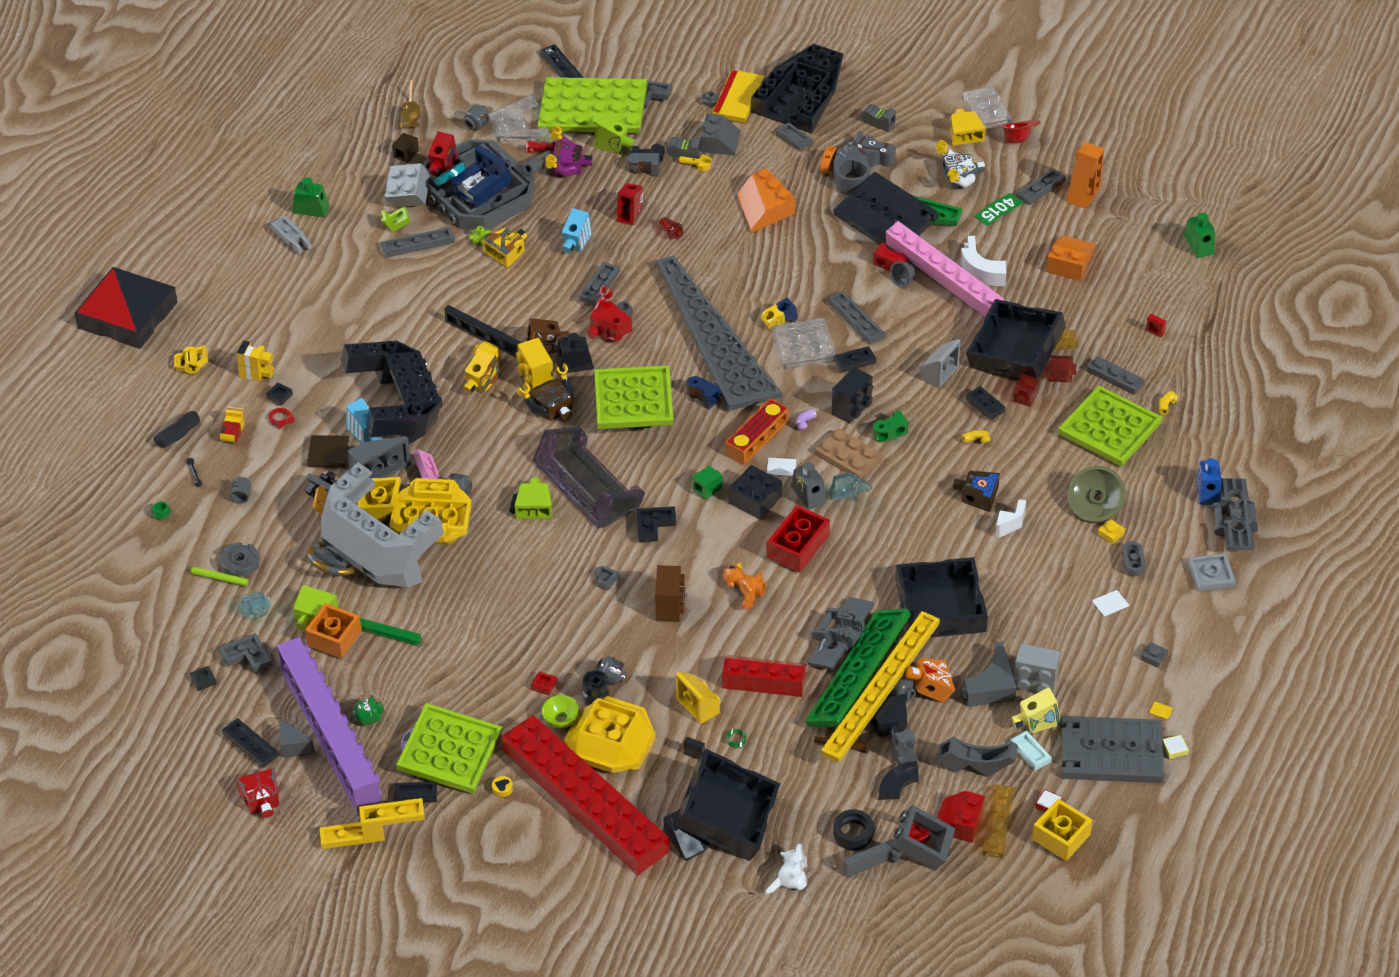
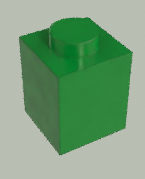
[692,465,722,499]

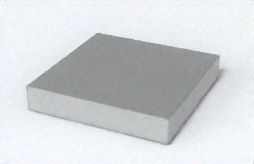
[1187,553,1236,592]

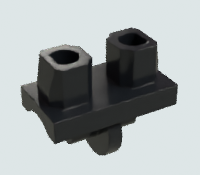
[304,471,336,497]

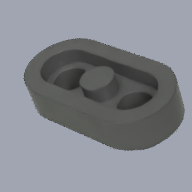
[1122,541,1145,576]

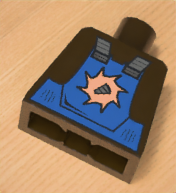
[953,471,1000,512]

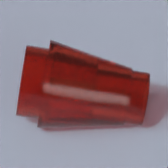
[659,217,683,239]

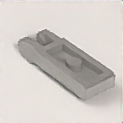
[270,216,312,254]

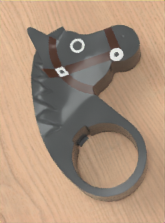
[834,131,896,194]

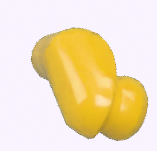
[1159,391,1178,415]
[961,430,991,444]

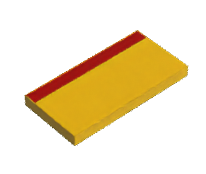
[712,69,764,123]

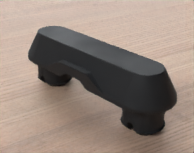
[154,411,200,448]

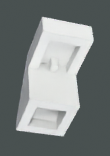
[995,499,1026,538]

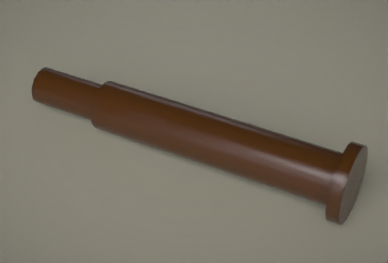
[814,736,870,753]

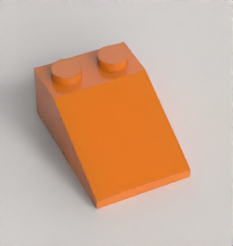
[1046,235,1097,281]

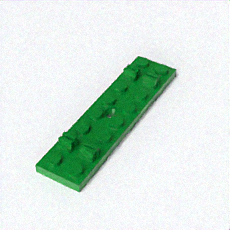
[805,609,911,727]

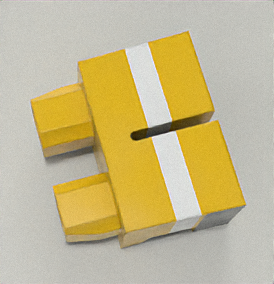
[237,340,275,381]

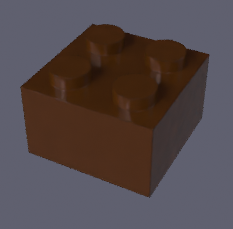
[655,565,685,622]

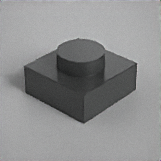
[1140,642,1168,668]

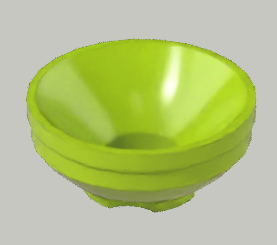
[542,695,579,728]

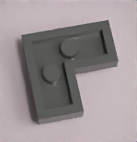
[644,81,672,109]
[219,633,272,672]

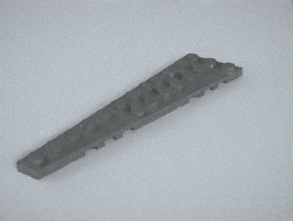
[657,256,782,411]

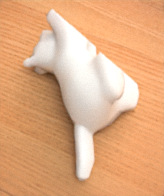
[765,843,807,894]

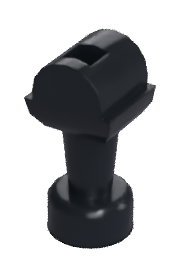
[632,143,665,162]

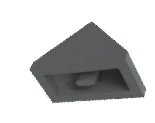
[279,720,315,758]

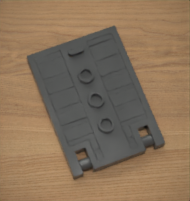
[1061,716,1164,783]

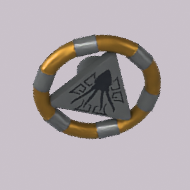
[307,541,359,576]

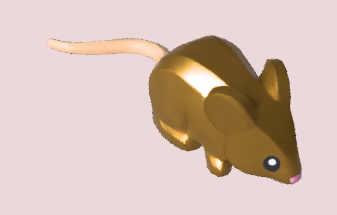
[400,80,421,128]

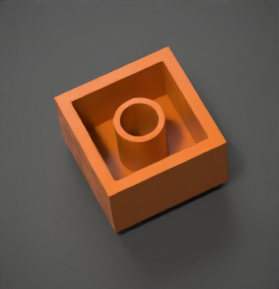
[305,603,362,659]

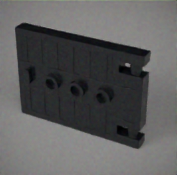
[833,172,939,252]

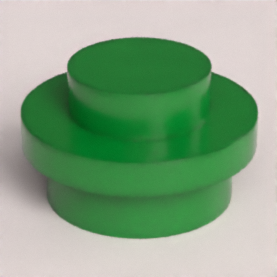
[151,501,171,519]

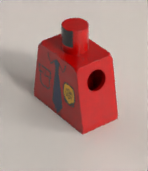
[428,131,458,176]

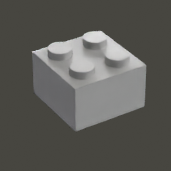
[385,163,430,207]
[1014,644,1061,694]

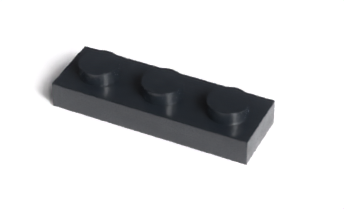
[222,718,279,768]

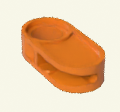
[820,146,837,175]

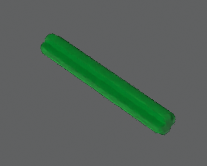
[360,618,422,645]

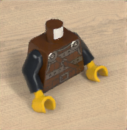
[517,364,574,420]

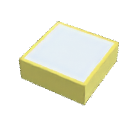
[1162,735,1189,759]

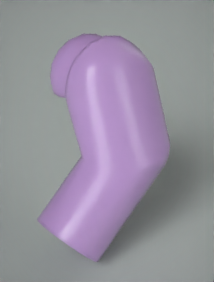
[795,409,817,430]

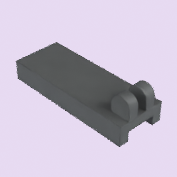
[843,839,900,878]

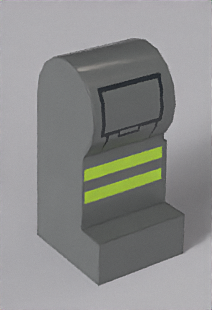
[861,104,896,132]
[667,137,701,159]

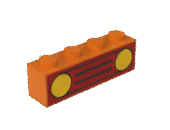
[725,398,789,465]

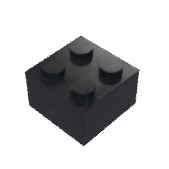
[832,367,873,424]
[729,465,782,519]

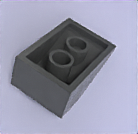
[348,436,411,478]

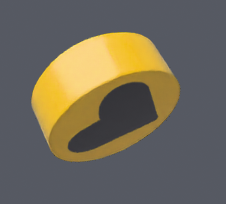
[492,776,513,797]

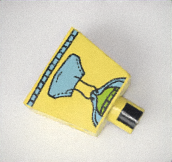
[1011,688,1061,733]

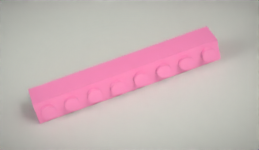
[886,221,1004,317]

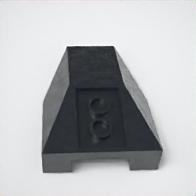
[751,43,844,134]

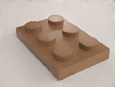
[815,428,883,481]

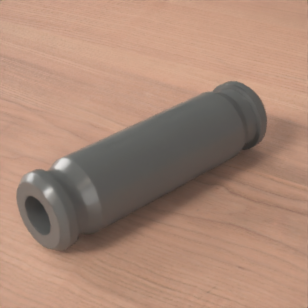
[522,151,553,176]

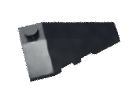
[663,809,710,861]

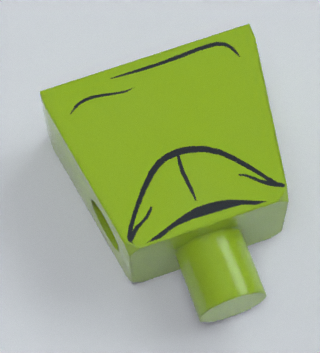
[593,113,635,154]

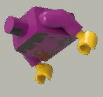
[545,126,593,177]

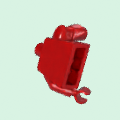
[586,286,632,342]

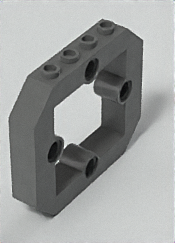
[423,139,535,231]

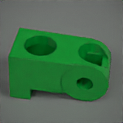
[873,410,909,442]

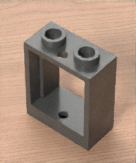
[892,805,955,870]

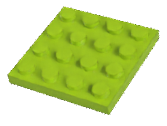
[594,365,674,429]
[1058,385,1163,467]
[396,703,503,794]

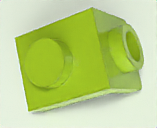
[381,206,411,232]

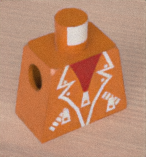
[906,658,955,703]

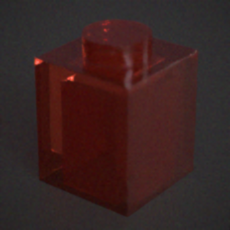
[1049,355,1077,383]
[1013,374,1040,407]

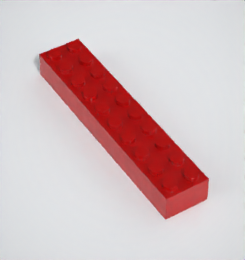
[501,715,669,875]

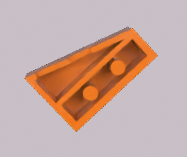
[1066,142,1105,209]

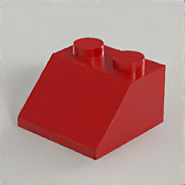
[937,791,985,843]

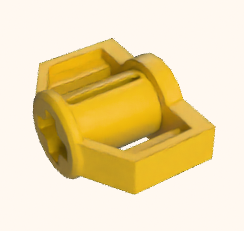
[174,345,208,374]

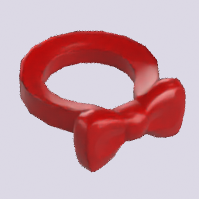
[269,408,295,429]

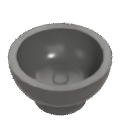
[890,261,915,287]

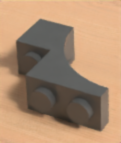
[937,736,1018,777]

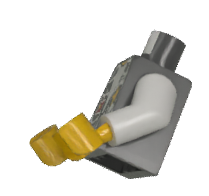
[936,140,985,190]

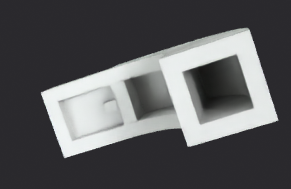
[961,236,1006,286]

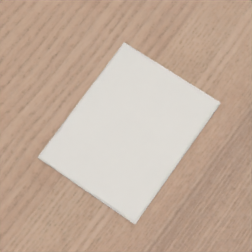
[767,458,797,476]
[1092,590,1130,616]

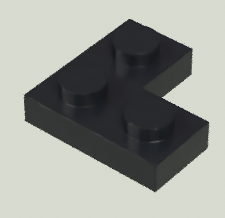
[636,506,676,542]

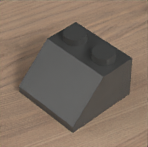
[701,114,740,156]

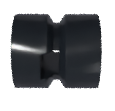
[582,670,609,706]

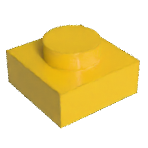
[1098,519,1125,544]

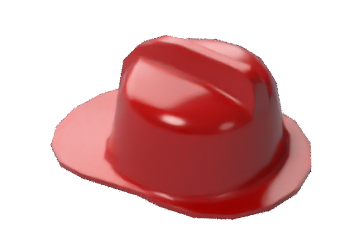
[999,120,1041,143]

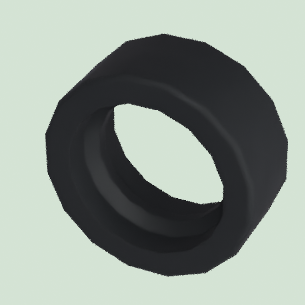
[833,809,874,850]

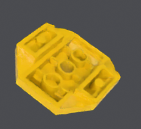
[389,478,472,545]
[564,696,656,773]

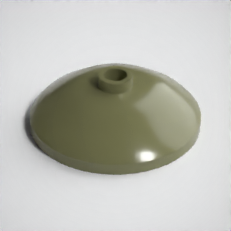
[1067,466,1126,523]

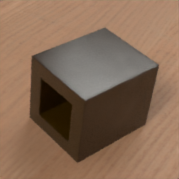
[392,133,419,163]

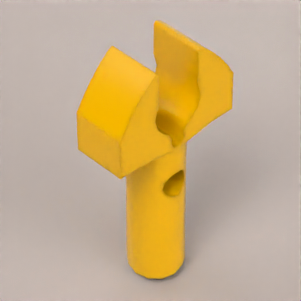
[679,154,712,171]

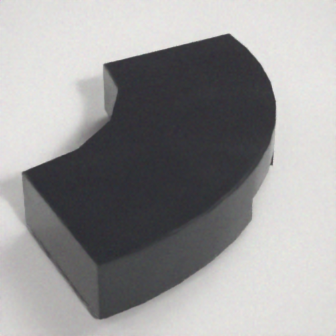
[879,761,919,800]

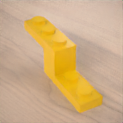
[320,798,425,849]

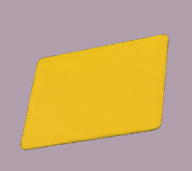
[1149,702,1173,719]

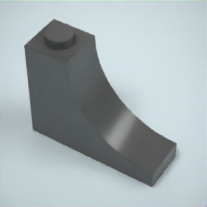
[961,641,1016,707]

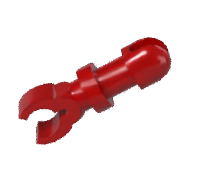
[526,141,556,153]

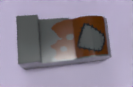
[627,153,660,177]

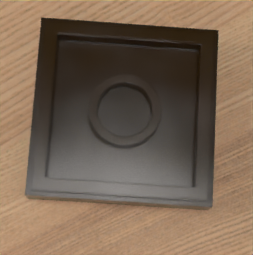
[307,435,349,468]

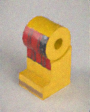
[220,407,246,443]

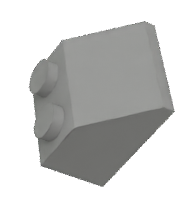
[920,339,961,388]

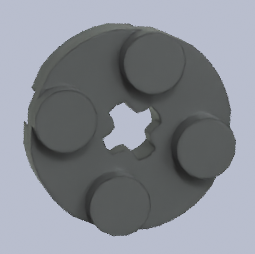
[220,542,259,577]

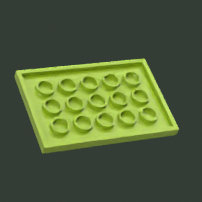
[538,77,647,133]

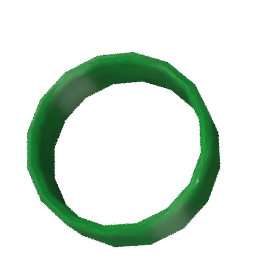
[726,729,746,748]

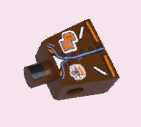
[526,318,569,354]

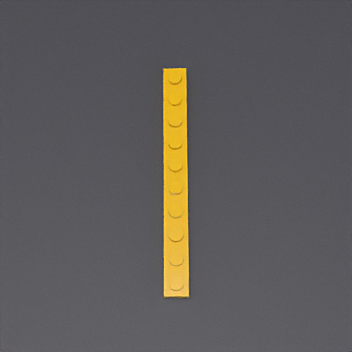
[821,611,940,763]

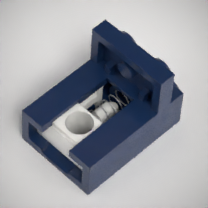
[450,145,511,208]

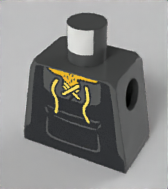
[791,462,826,510]

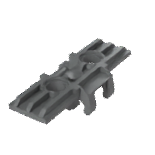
[1212,478,1258,550]
[807,597,874,669]

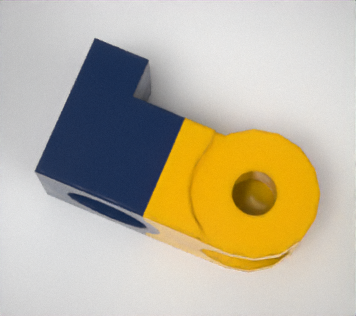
[761,297,798,330]

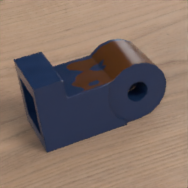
[687,376,721,410]

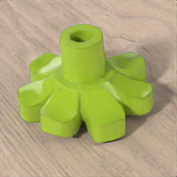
[469,226,491,245]

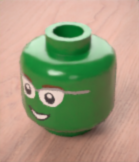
[353,697,384,726]

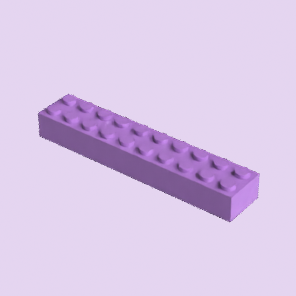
[277,637,382,815]

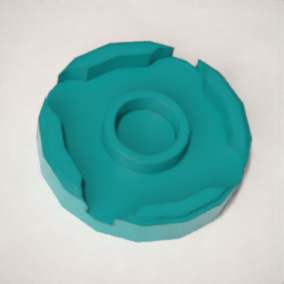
[433,162,466,186]

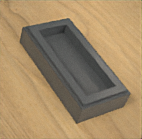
[776,123,813,151]

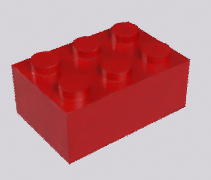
[766,505,830,573]

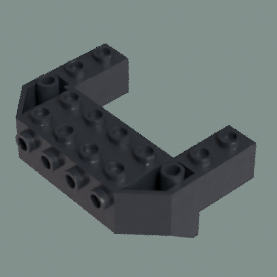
[341,341,442,444]

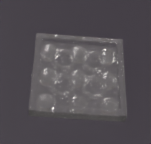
[771,318,837,369]

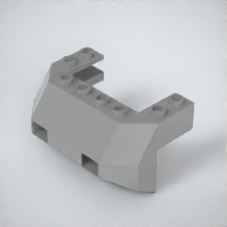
[321,462,444,588]

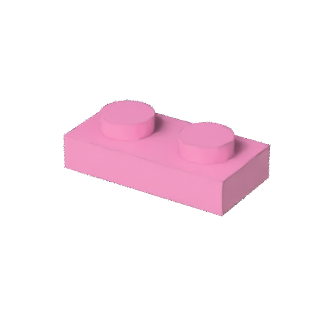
[413,449,441,479]

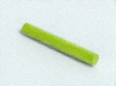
[191,566,249,587]

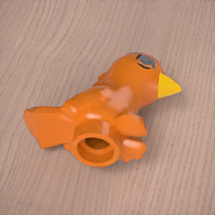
[723,563,766,609]

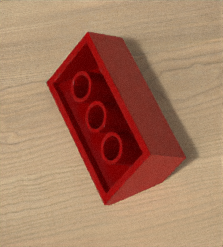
[722,655,807,697]

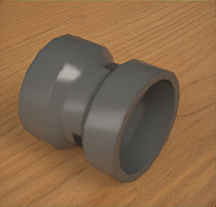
[230,477,251,503]

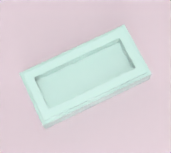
[1010,731,1052,771]

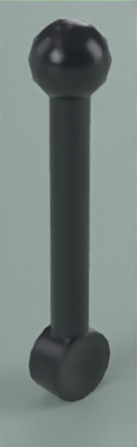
[187,458,202,487]

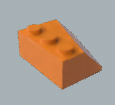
[737,168,796,233]

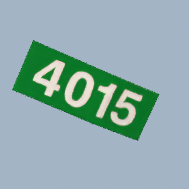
[974,193,1023,226]

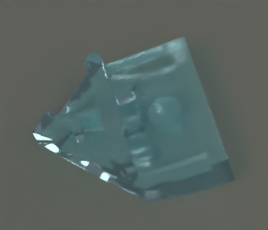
[829,473,872,501]

